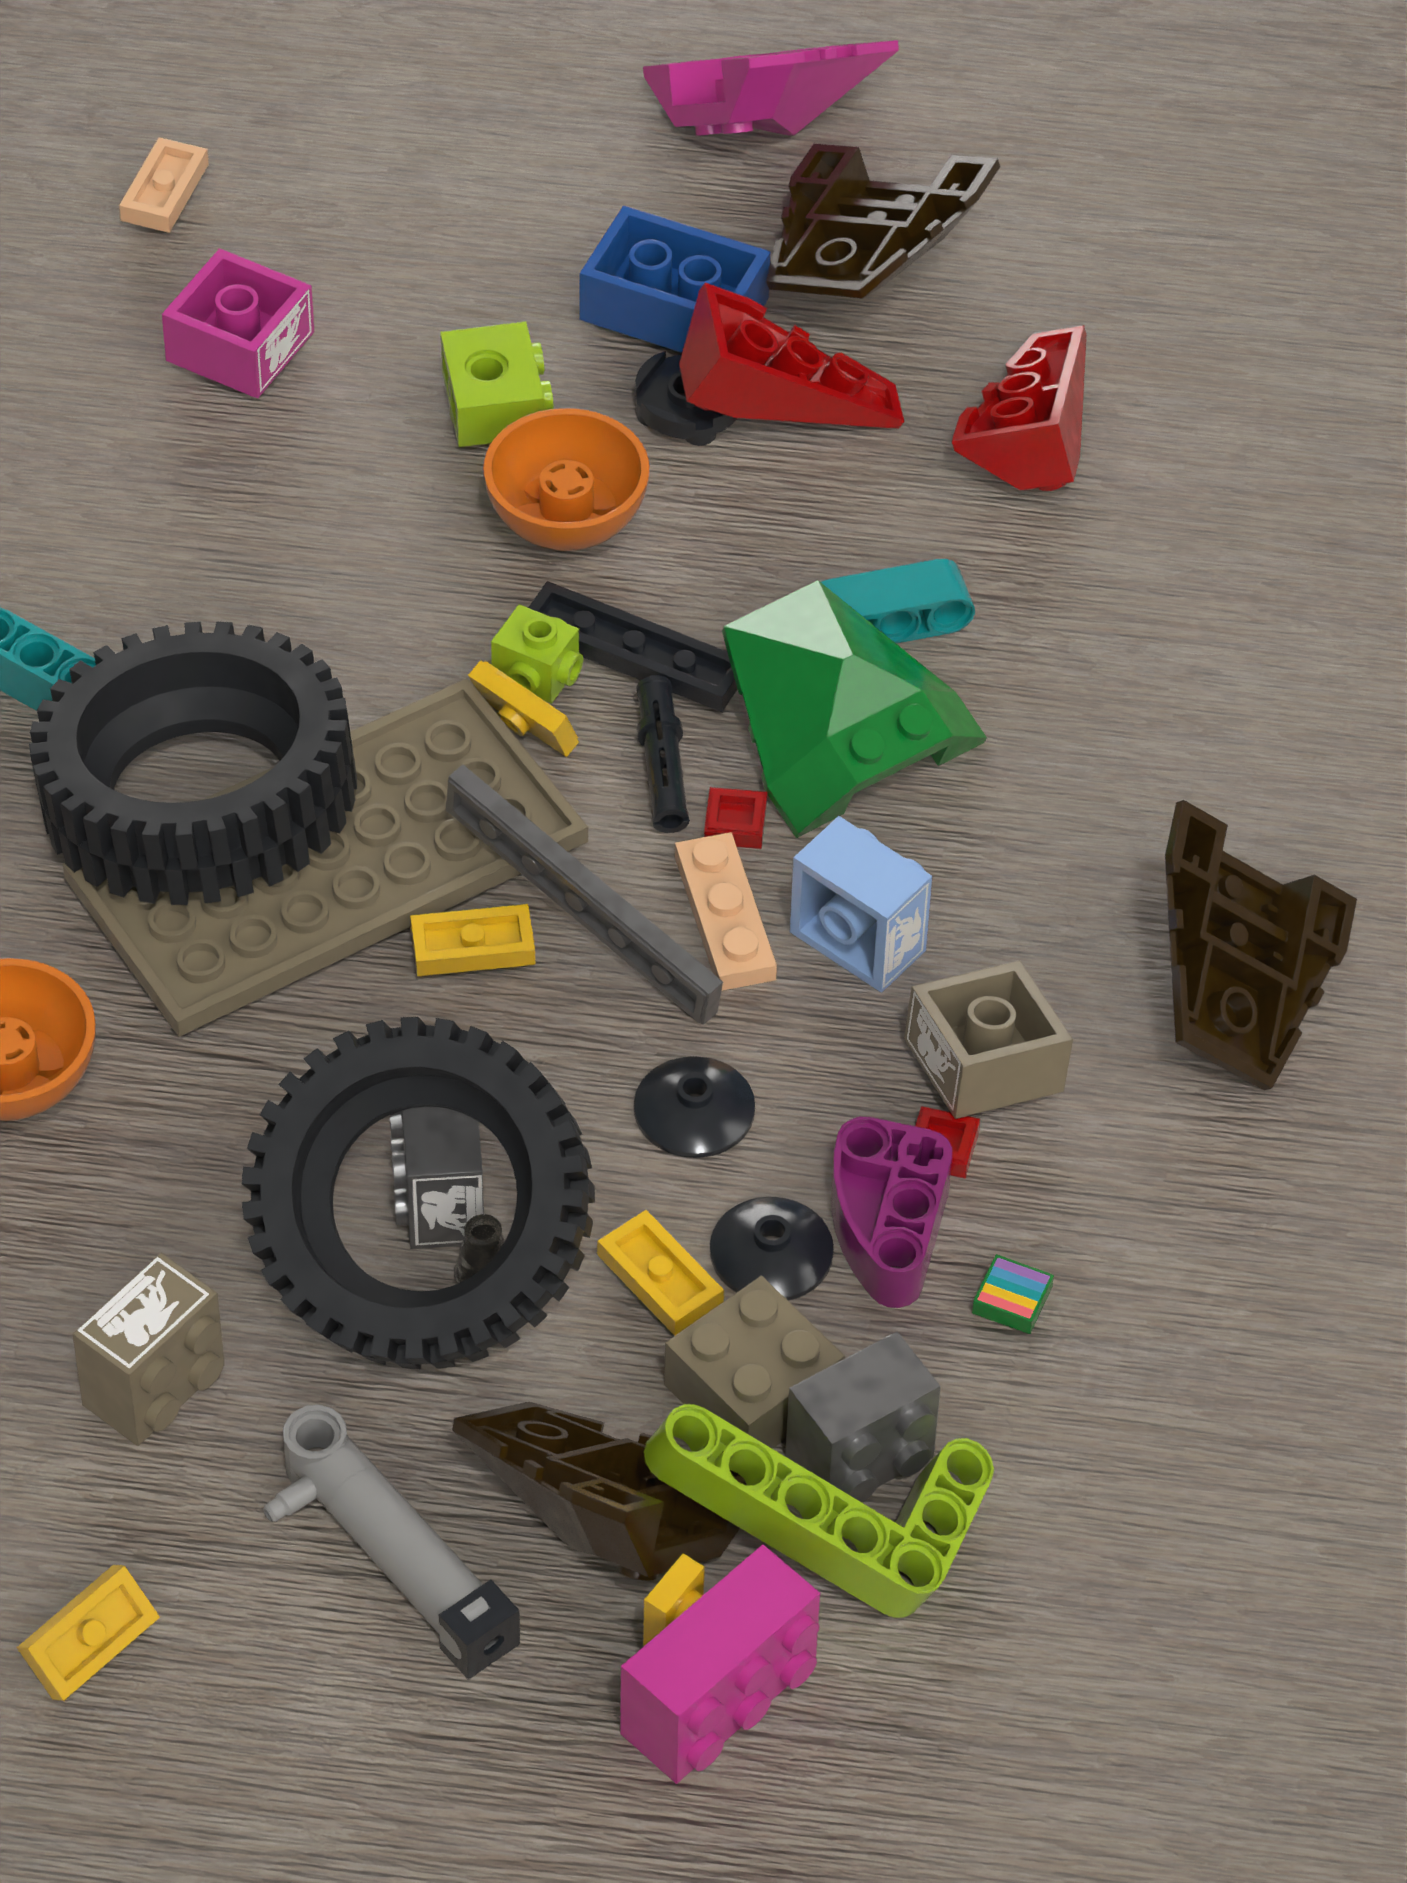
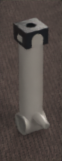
[263,1405,520,1680]

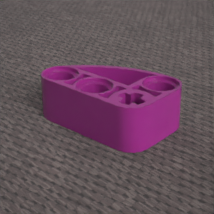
[831,1116,952,1308]

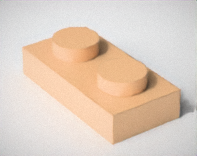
[119,137,209,233]

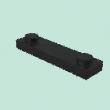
[528,581,738,712]

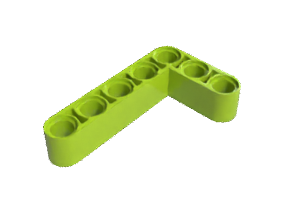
[644,1404,994,1618]

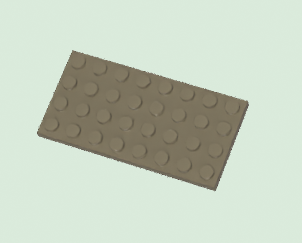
[63,678,588,1037]

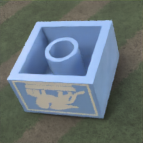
[790,816,932,993]

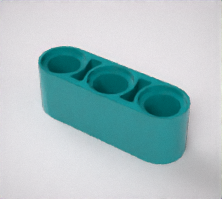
[821,559,975,644]
[0,608,96,711]

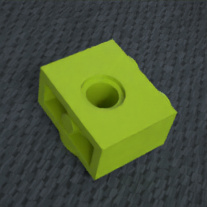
[440,321,554,447]

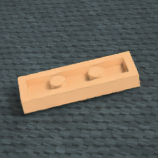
[675,832,777,991]

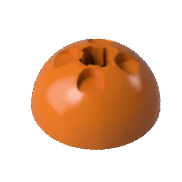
[483,408,650,551]
[0,958,96,1121]

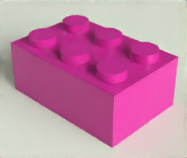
[620,1544,820,1784]

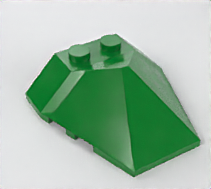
[722,580,987,838]

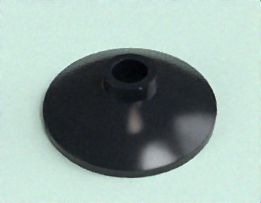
[634,1056,755,1158]
[710,1197,834,1301]

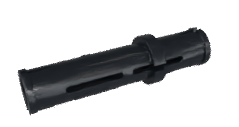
[636,675,690,833]

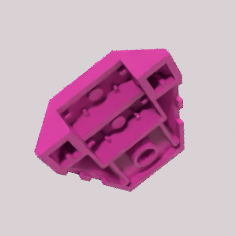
[643,40,899,136]

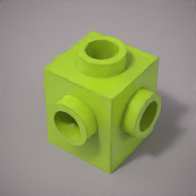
[491,604,583,704]

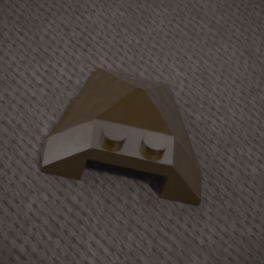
[766,144,1000,299]
[1165,800,1357,1090]
[452,1402,747,1581]

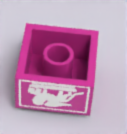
[162,248,314,399]

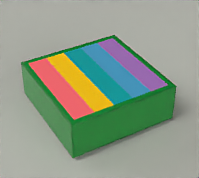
[972,1254,1054,1334]

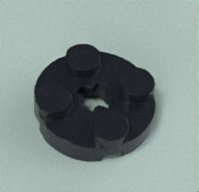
[635,347,737,446]

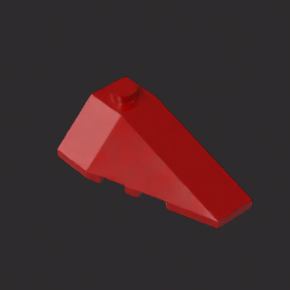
[679,283,905,429]
[952,325,1087,491]

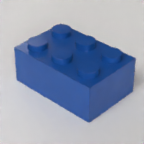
[579,205,771,353]

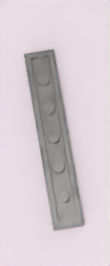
[446,764,723,1025]

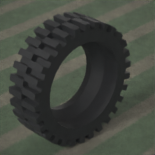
[29,621,357,905]
[242,1017,595,1369]

